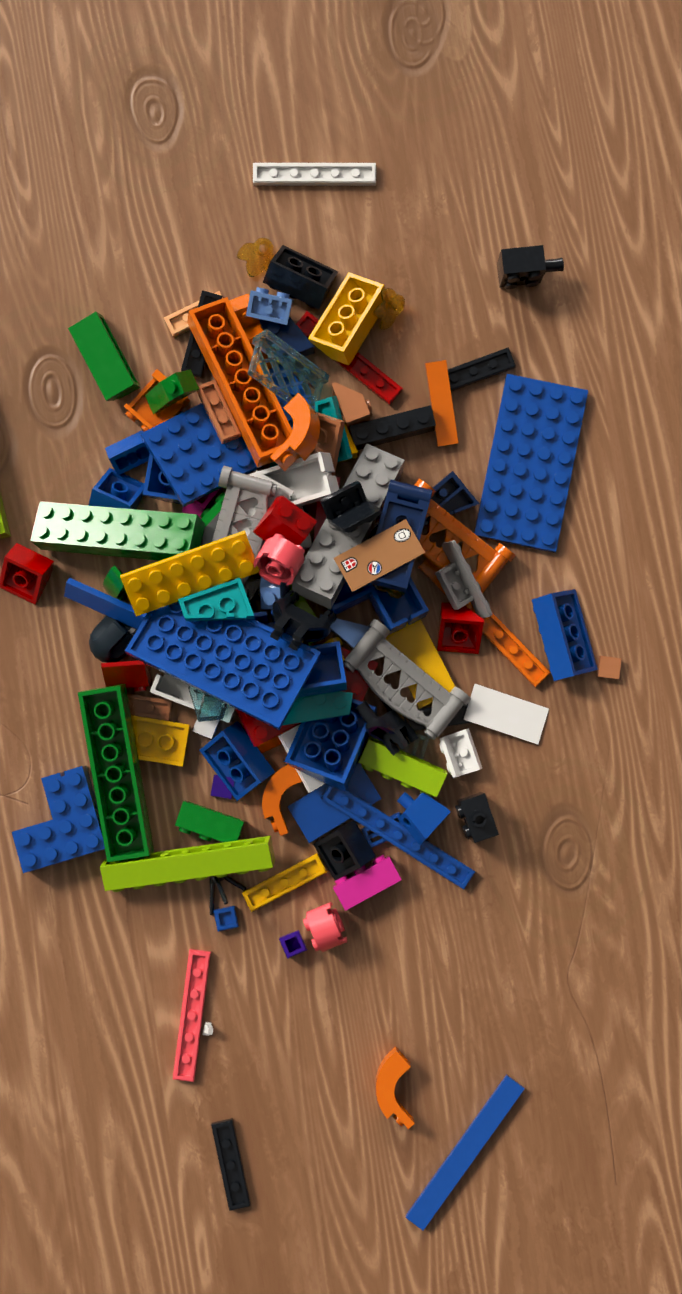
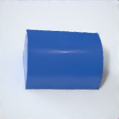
[105,430,150,475]

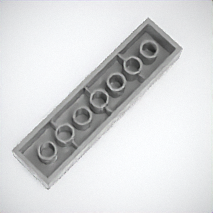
[292,443,405,610]

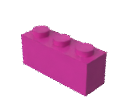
[333,855,402,911]

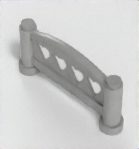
[212,465,277,595]
[343,619,471,740]

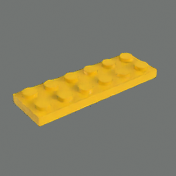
[120,530,259,616]

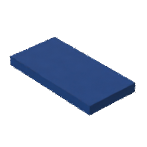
[287,763,382,843]

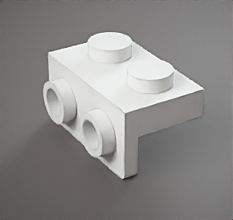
[439,728,482,778]

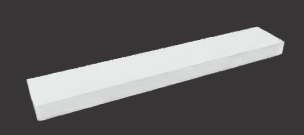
[253,163,376,186]

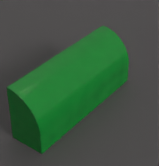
[68,311,140,401]

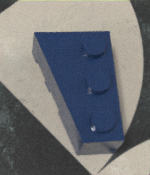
[259,317,315,366]
[424,471,480,525]

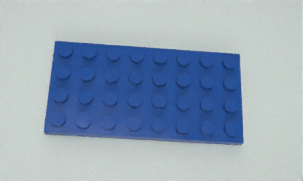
[141,362,315,507]
[474,374,588,553]
[125,601,321,730]

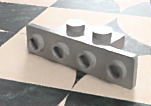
[435,540,493,618]

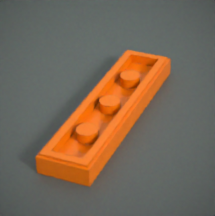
[425,360,458,447]

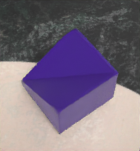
[279,930,307,959]

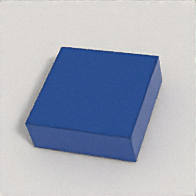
[214,905,239,931]

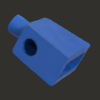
[397,792,451,845]

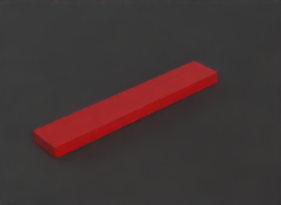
[296,311,403,406]

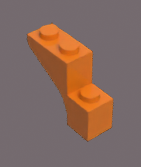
[229,294,276,372]

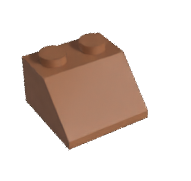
[331,382,372,431]

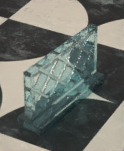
[247,329,330,410]

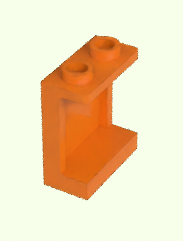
[124,369,190,432]

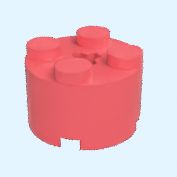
[254,534,305,586]
[303,902,347,952]

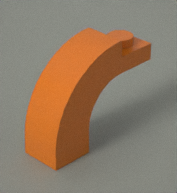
[270,393,320,472]
[262,765,302,836]
[375,1046,415,1129]

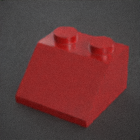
[253,495,317,545]
[0,543,54,605]
[101,660,151,691]

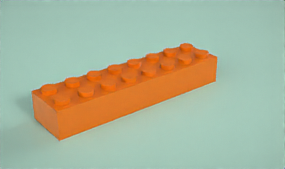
[187,297,292,468]

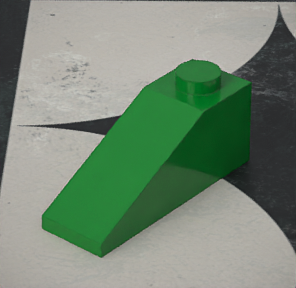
[145,369,199,415]

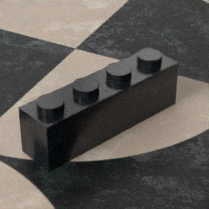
[349,405,436,450]

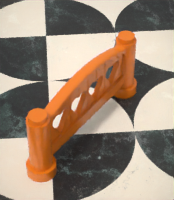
[414,478,516,594]

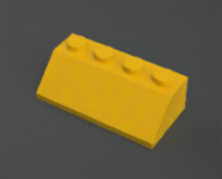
[308,272,389,365]

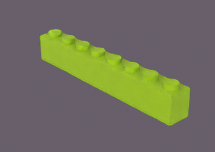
[100,836,275,892]

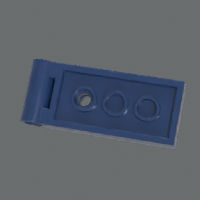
[370,480,433,593]

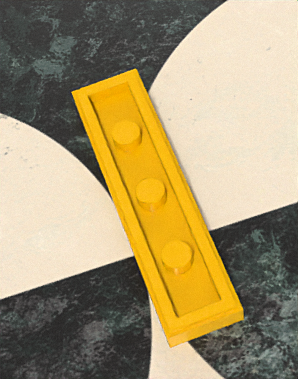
[242,853,327,912]

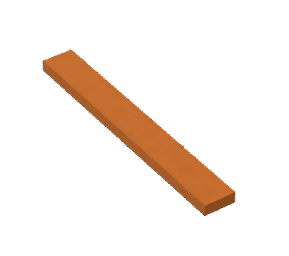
[418,559,550,687]

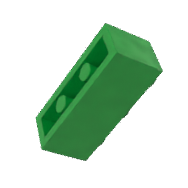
[175,800,245,843]

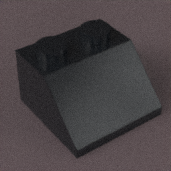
[313,820,376,880]

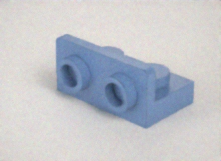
[246,287,294,325]

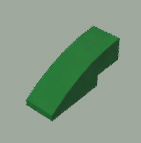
[103,565,128,601]

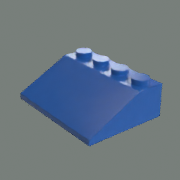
[284,698,377,791]

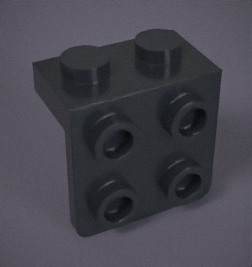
[320,481,382,533]

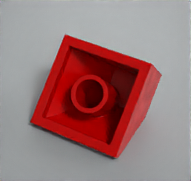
[437,602,484,654]

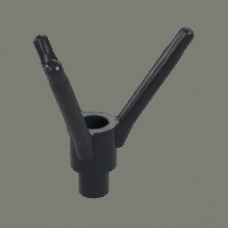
[209,875,246,915]

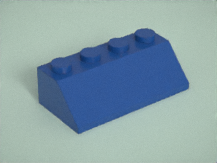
[532,589,598,681]

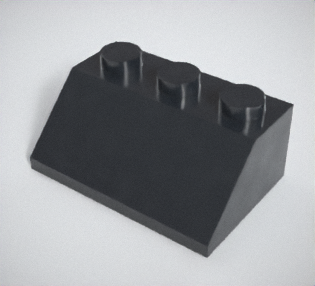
[263,245,338,309]

